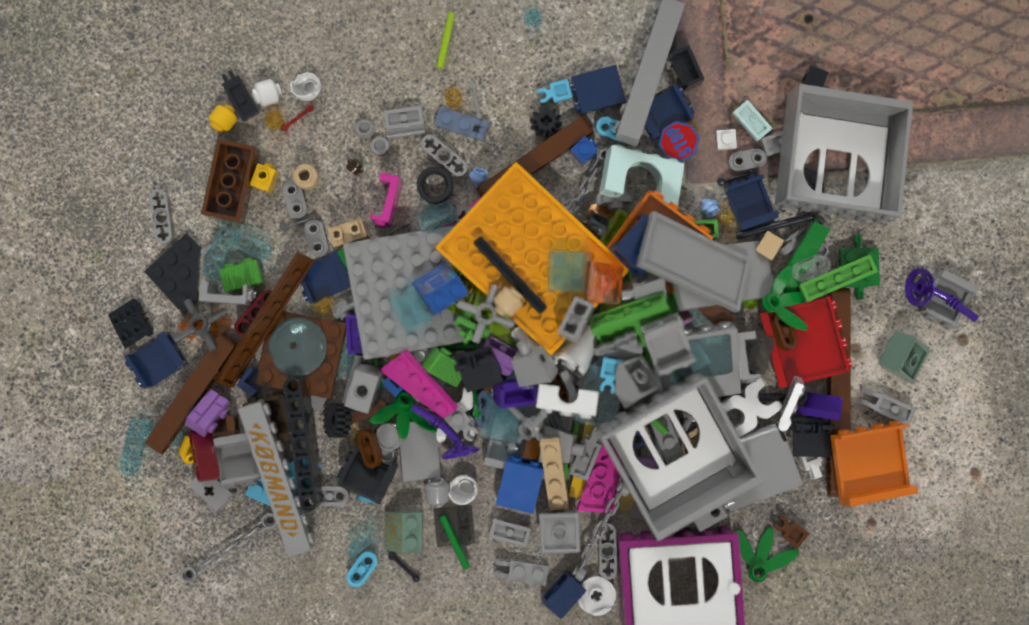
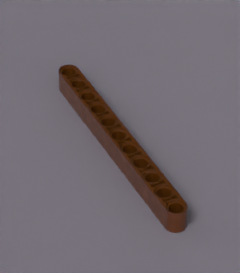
[827,288,851,497]

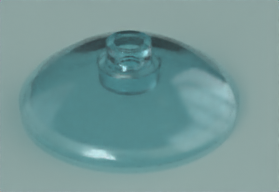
[269,318,327,376]

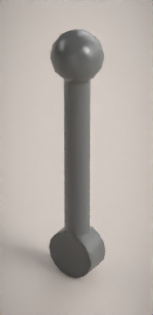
[280,213,318,231]

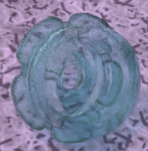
[524,9,542,27]

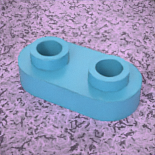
[596,117,625,144]
[346,551,378,587]

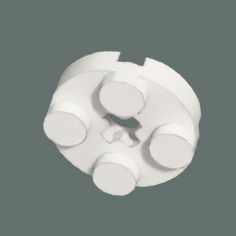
[578,575,616,616]

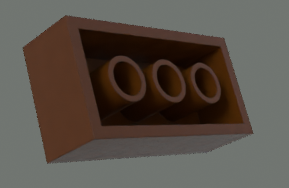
[201,139,260,225]

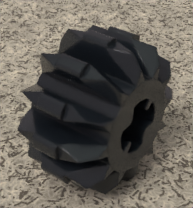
[530,106,562,139]

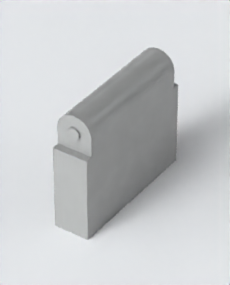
[725,423,803,512]

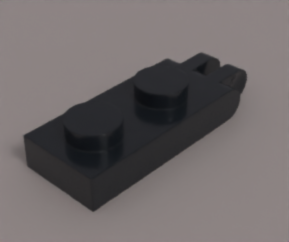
[221,70,260,122]

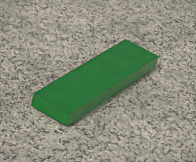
[782,220,831,293]

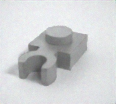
[444,406,478,441]

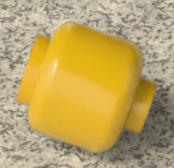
[208,104,237,134]

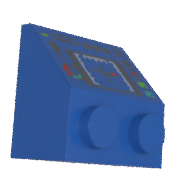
[412,262,469,316]

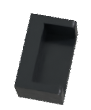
[669,45,705,92]

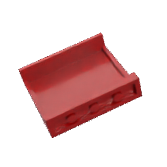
[760,296,853,388]

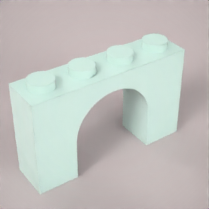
[599,144,684,206]

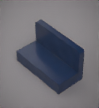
[541,570,586,619]

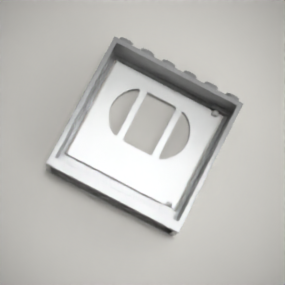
[775,84,913,225]
[595,372,763,541]

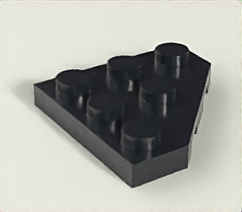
[144,233,201,314]

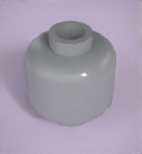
[424,477,450,508]

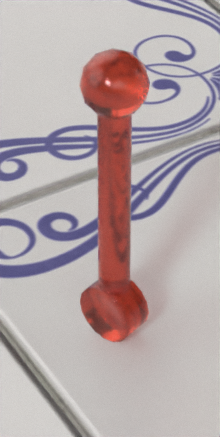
[281,105,314,132]

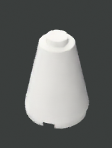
[553,324,598,378]

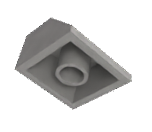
[615,355,662,409]

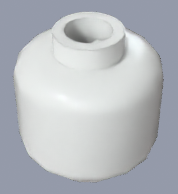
[251,79,282,107]

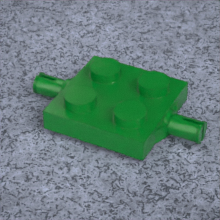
[838,235,880,300]

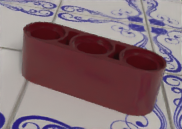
[234,290,272,336]
[189,430,219,482]

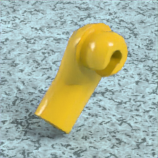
[178,435,194,464]

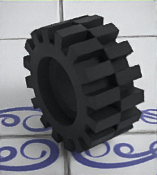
[323,403,353,438]

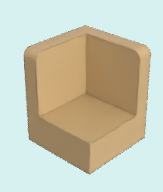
[756,231,784,262]

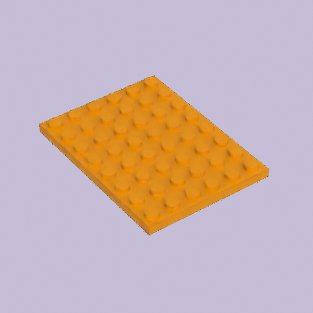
[435,162,629,356]

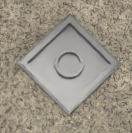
[539,512,580,554]

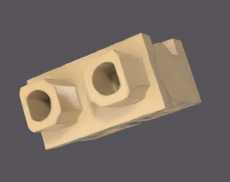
[328,218,371,250]

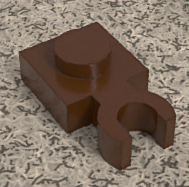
[772,515,809,549]

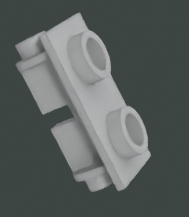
[331,295,355,322]

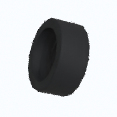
[416,167,453,204]

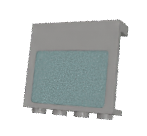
[660,321,741,399]

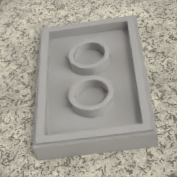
[399,422,440,482]

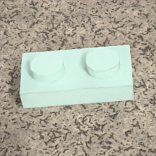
[732,100,773,142]

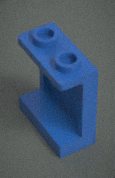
[496,455,544,514]

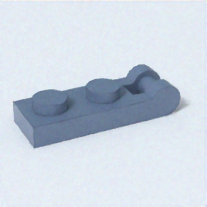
[434,107,491,142]

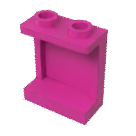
[369,172,403,229]

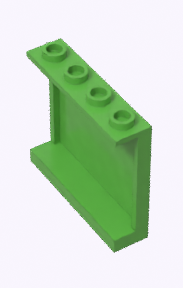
[589,291,673,366]

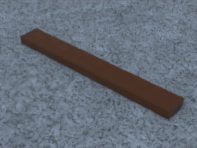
[215,251,314,388]

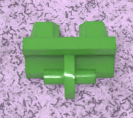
[453,310,491,344]

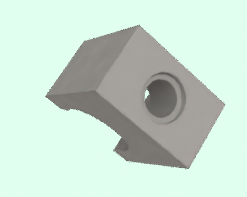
[345,362,384,414]

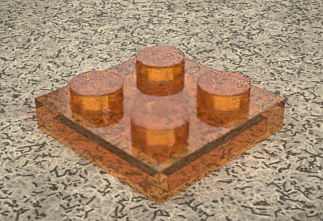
[583,261,624,306]

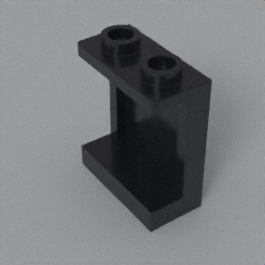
[337,446,398,505]

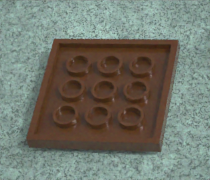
[256,311,346,399]

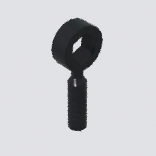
[758,391,807,406]

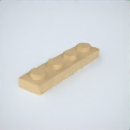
[540,438,569,510]

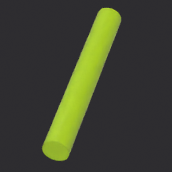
[436,12,455,69]

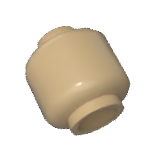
[293,164,320,190]
[494,286,523,316]

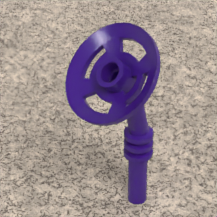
[905,268,979,322]
[411,403,479,459]

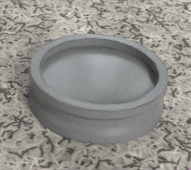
[376,423,403,451]

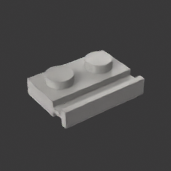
[384,106,426,140]

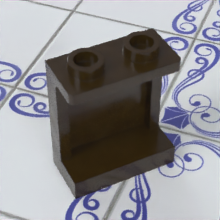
[243,392,291,442]

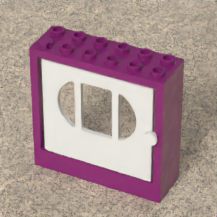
[617,525,745,625]

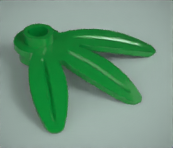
[762,265,808,331]
[370,392,437,440]
[736,527,800,583]

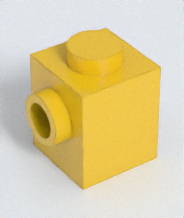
[250,162,279,194]

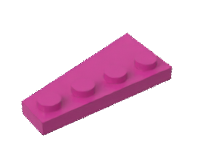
[380,349,459,419]
[576,438,621,513]

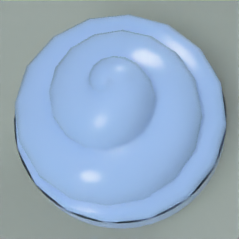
[469,168,489,188]
[700,198,720,218]

